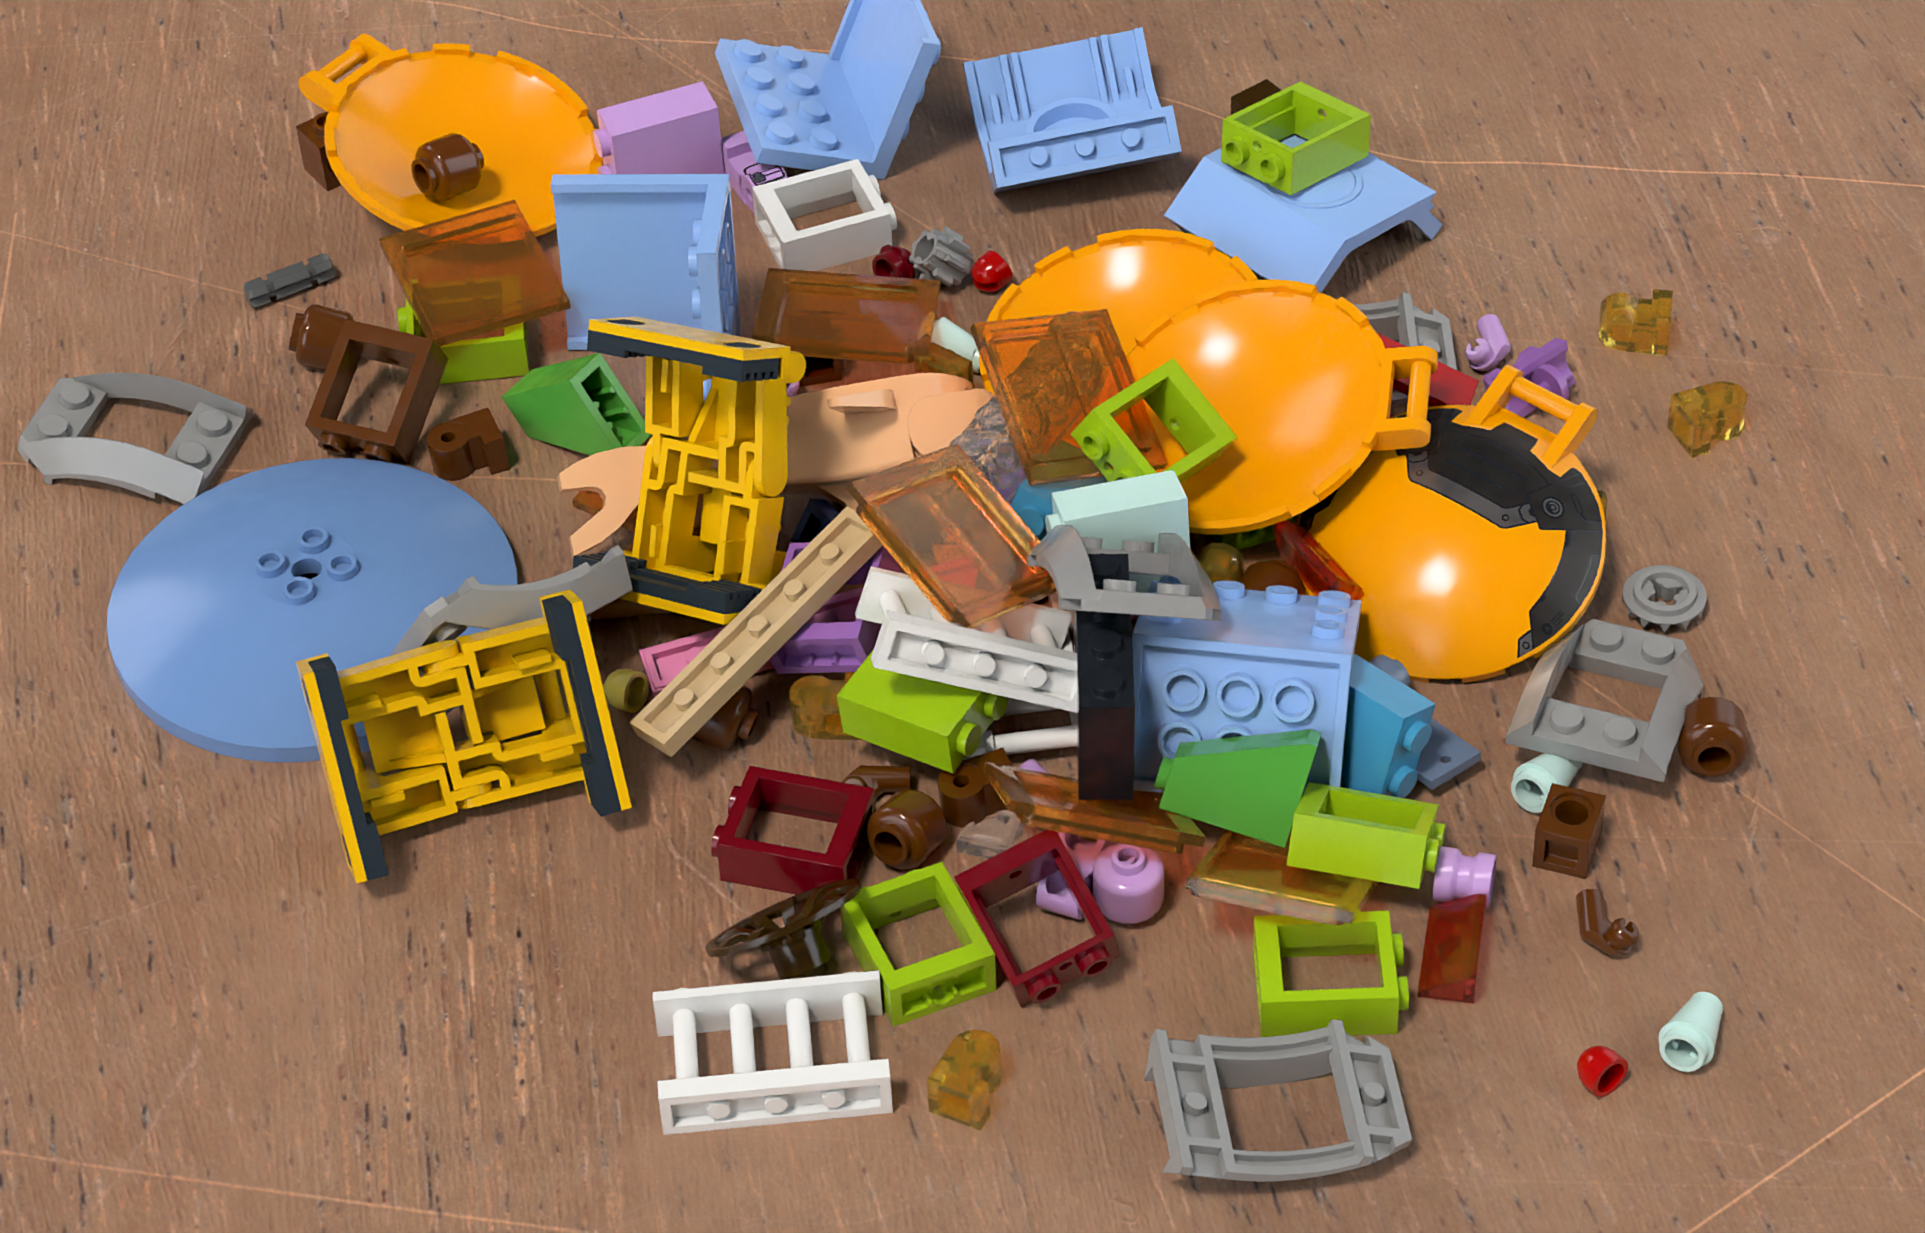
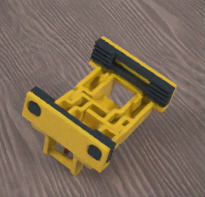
[573,316,806,625]
[296,589,632,884]

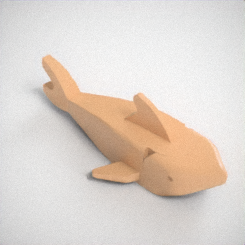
[557,373,1044,558]

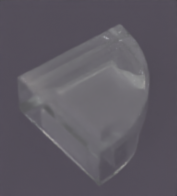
[956,810,1025,859]

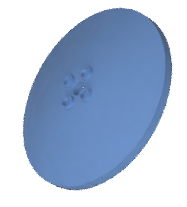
[107,458,519,762]

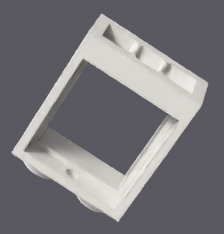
[752,159,897,279]

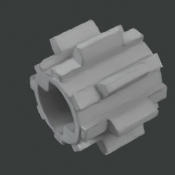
[909,226,973,289]

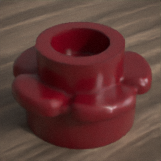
[872,244,915,290]

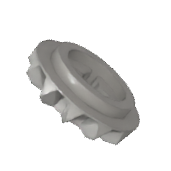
[1622,565,1707,633]

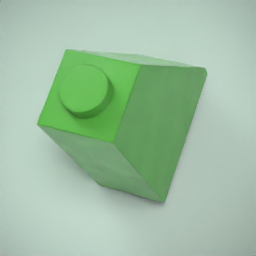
[502,353,652,456]
[1154,729,1321,848]

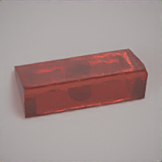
[1273,520,1364,600]
[1417,894,1487,1003]

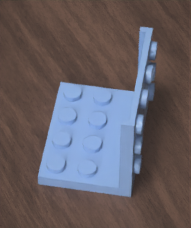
[715,0,941,180]
[550,174,741,401]
[1132,576,1362,798]

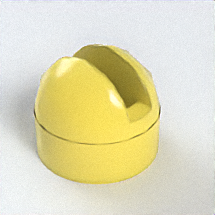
[603,669,649,713]

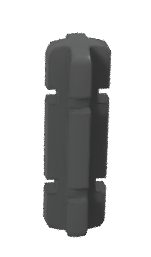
[243,253,335,309]

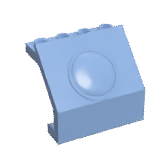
[963,27,1182,193]
[1164,133,1443,293]

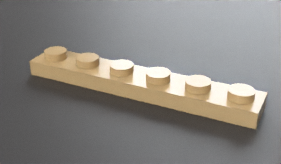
[629,506,889,757]

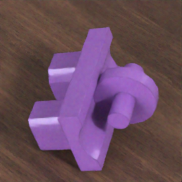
[1483,338,1575,417]

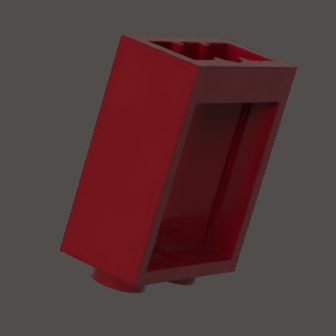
[711,766,876,896]
[954,826,1120,1007]

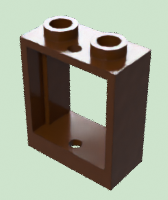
[305,319,449,465]

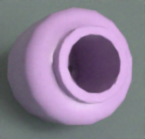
[1093,842,1164,924]

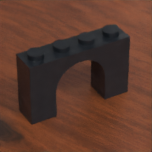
[1074,553,1135,800]

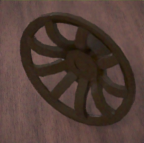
[705,878,862,980]

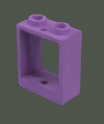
[770,542,902,674]

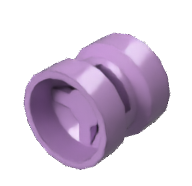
[1433,846,1497,909]

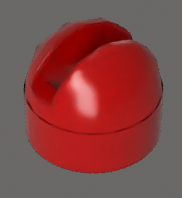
[971,250,1013,293]
[1577,1046,1628,1097]

